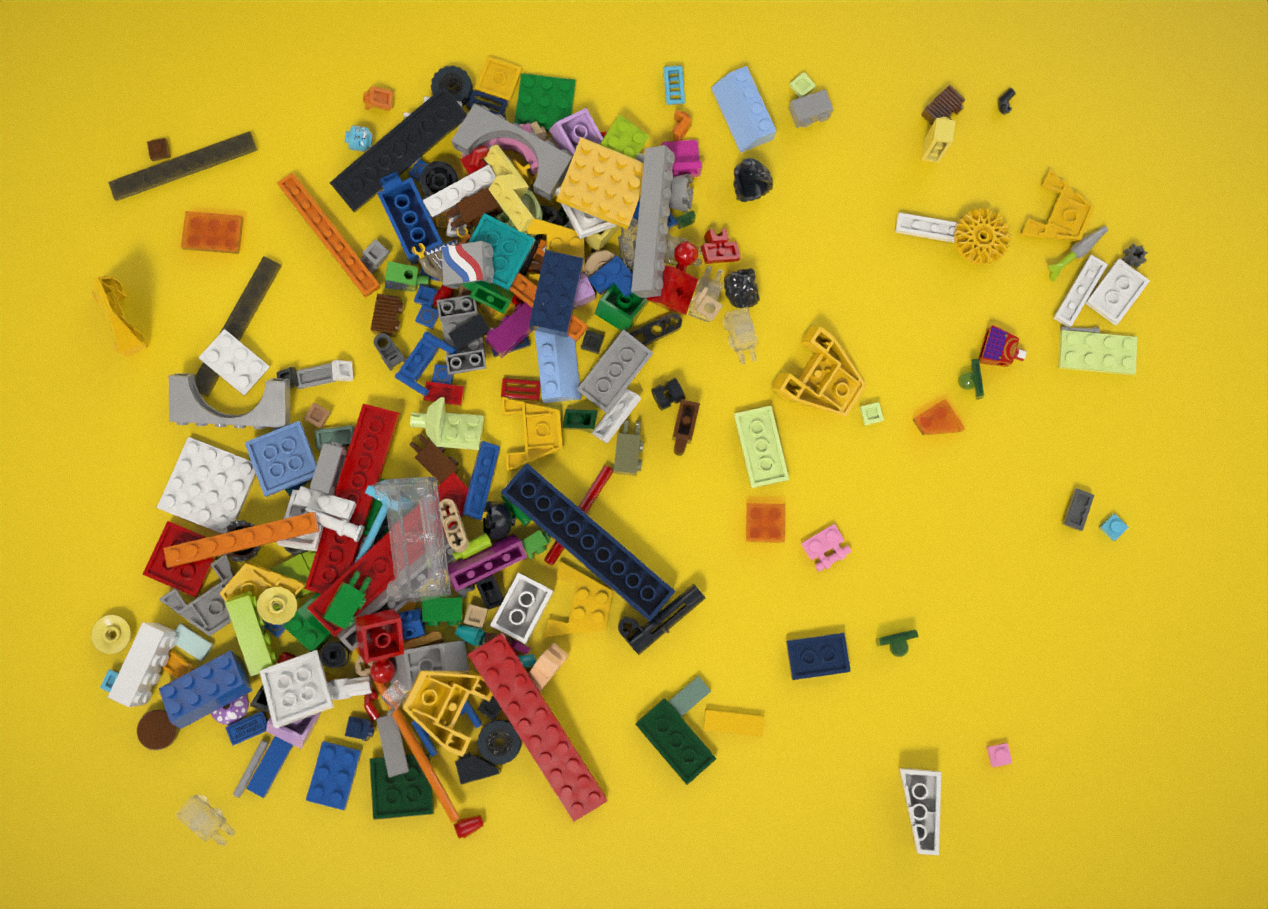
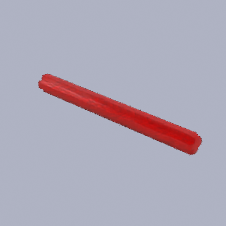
[544,465,614,566]

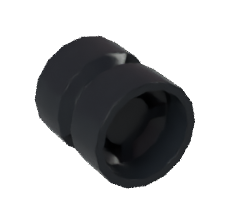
[651,377,686,411]
[320,642,351,668]

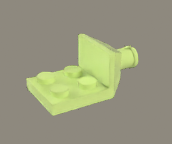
[410,397,484,450]

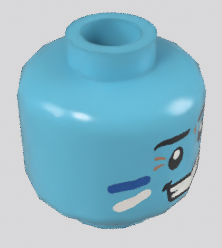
[345,126,372,152]

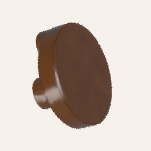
[137,709,180,750]

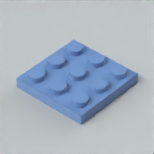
[245,421,317,497]

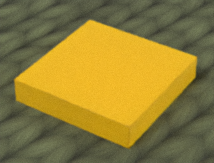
[475,56,523,103]

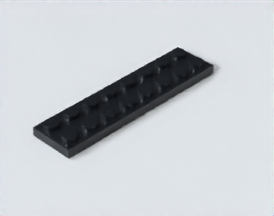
[330,86,467,212]

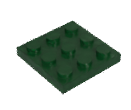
[370,753,434,820]

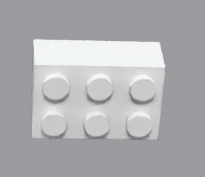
[490,573,554,644]

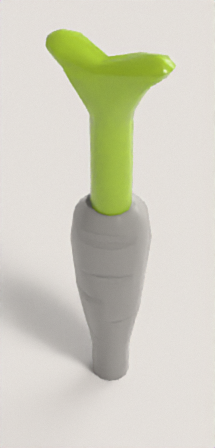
[1048,226,1108,281]

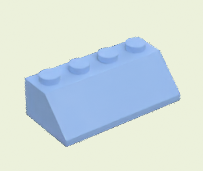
[711,66,776,153]
[535,331,581,403]

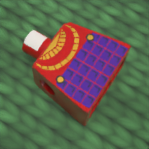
[977,325,1027,367]

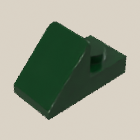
[562,409,597,433]

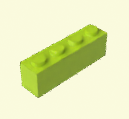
[225,591,278,676]

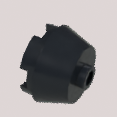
[420,161,458,197]

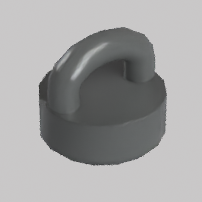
[458,584,475,598]

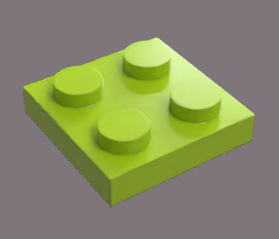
[599,114,650,159]

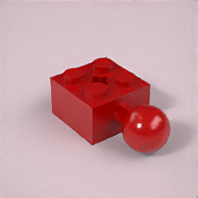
[646,242,698,315]
[355,609,404,684]

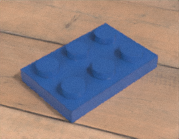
[306,741,362,810]

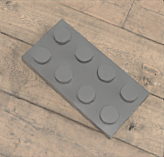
[577,329,653,413]

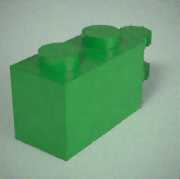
[461,281,514,314]
[322,570,371,629]

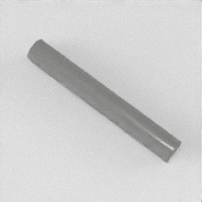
[233,740,269,798]

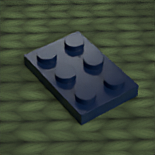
[786,633,851,680]

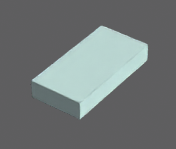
[175,624,214,661]

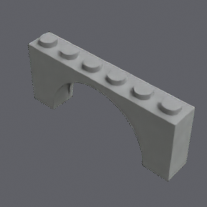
[451,104,573,201]
[169,373,290,430]

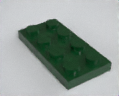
[635,698,717,785]

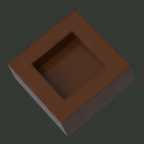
[147,138,171,162]

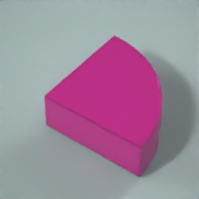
[511,640,531,654]

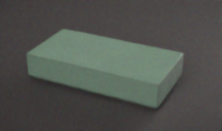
[315,425,355,450]
[669,676,711,717]

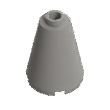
[669,174,693,212]

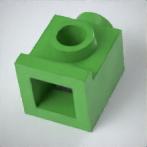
[521,530,552,560]

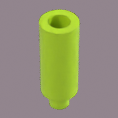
[452,533,492,560]

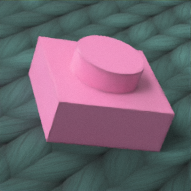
[986,743,1012,767]

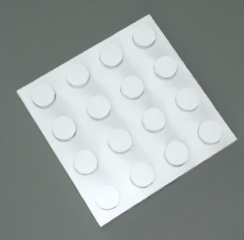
[157,437,257,534]

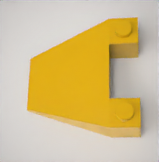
[91,276,148,357]
[771,326,866,417]
[402,670,493,757]

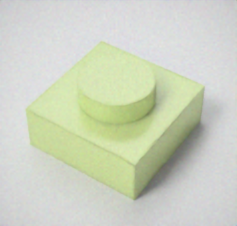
[789,72,816,98]
[859,402,884,426]

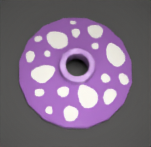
[211,694,249,725]

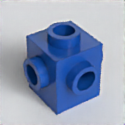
[397,608,425,640]

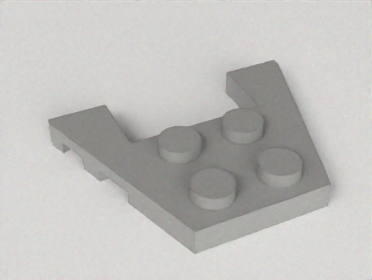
[160,554,234,636]

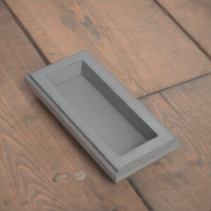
[296,363,336,389]

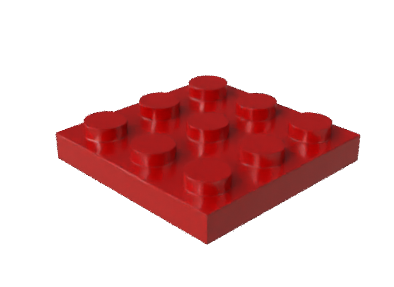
[142,521,217,598]

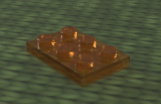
[181,211,244,254]

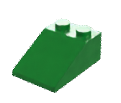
[594,267,649,332]
[283,593,333,652]

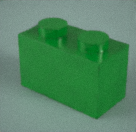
[422,597,464,626]

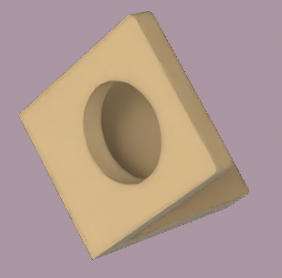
[693,287,723,321]

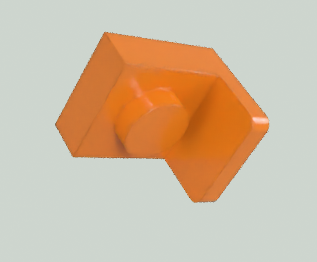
[363,86,393,111]
[672,110,692,141]

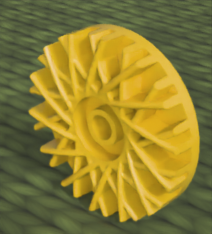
[954,208,1011,265]

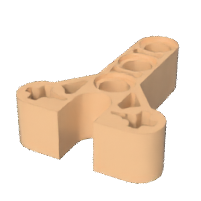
[529,643,569,692]

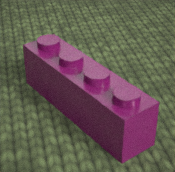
[486,302,533,358]
[443,534,527,591]

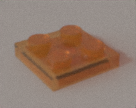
[746,503,785,543]

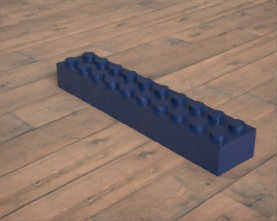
[501,463,675,621]

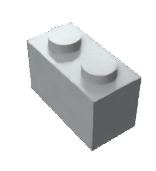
[789,90,833,128]

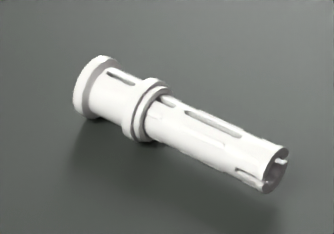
[304,507,364,542]

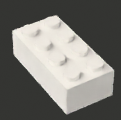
[108,623,178,707]

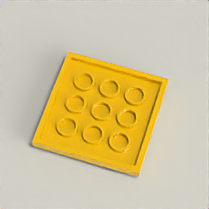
[556,137,644,230]

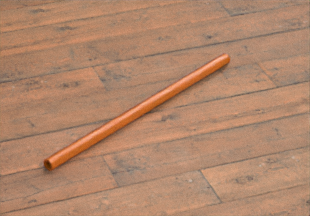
[355,646,460,823]

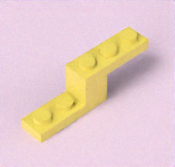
[484,145,534,232]

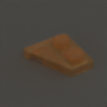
[912,399,966,436]

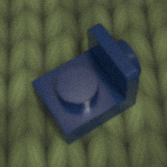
[345,716,375,741]

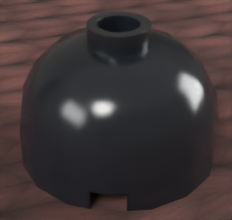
[483,501,515,540]

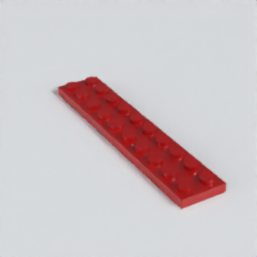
[305,403,401,594]
[307,472,468,637]
[468,632,608,822]

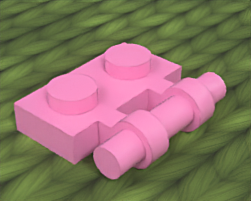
[801,524,851,572]

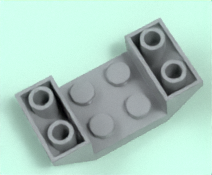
[437,295,487,375]
[388,640,470,693]

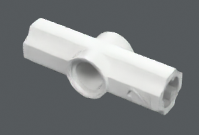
[328,676,373,700]

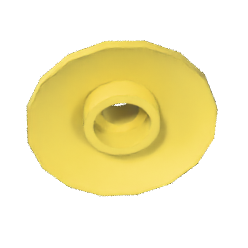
[257,587,297,625]
[91,615,131,654]

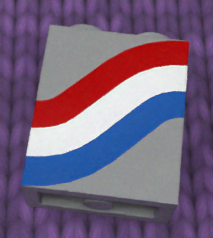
[442,241,494,289]

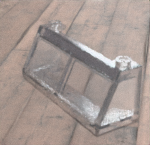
[374,477,451,602]

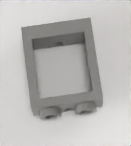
[310,442,347,496]

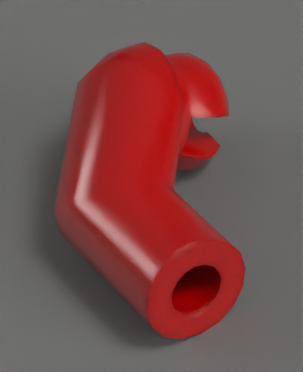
[469,145,489,169]

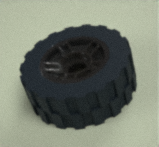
[431,65,473,106]
[477,719,522,765]

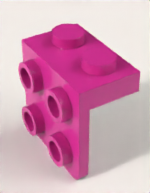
[661,140,702,178]

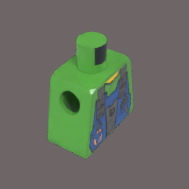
[385,261,429,292]

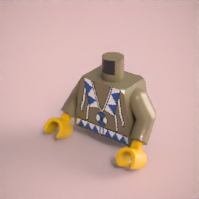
[412,227,468,285]

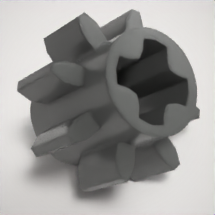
[1122,244,1148,268]

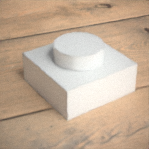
[332,360,353,382]

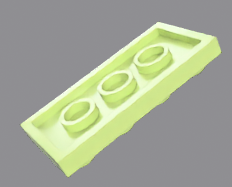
[1058,330,1137,375]
[734,406,789,489]

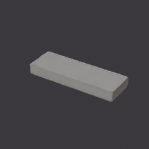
[376,714,409,777]

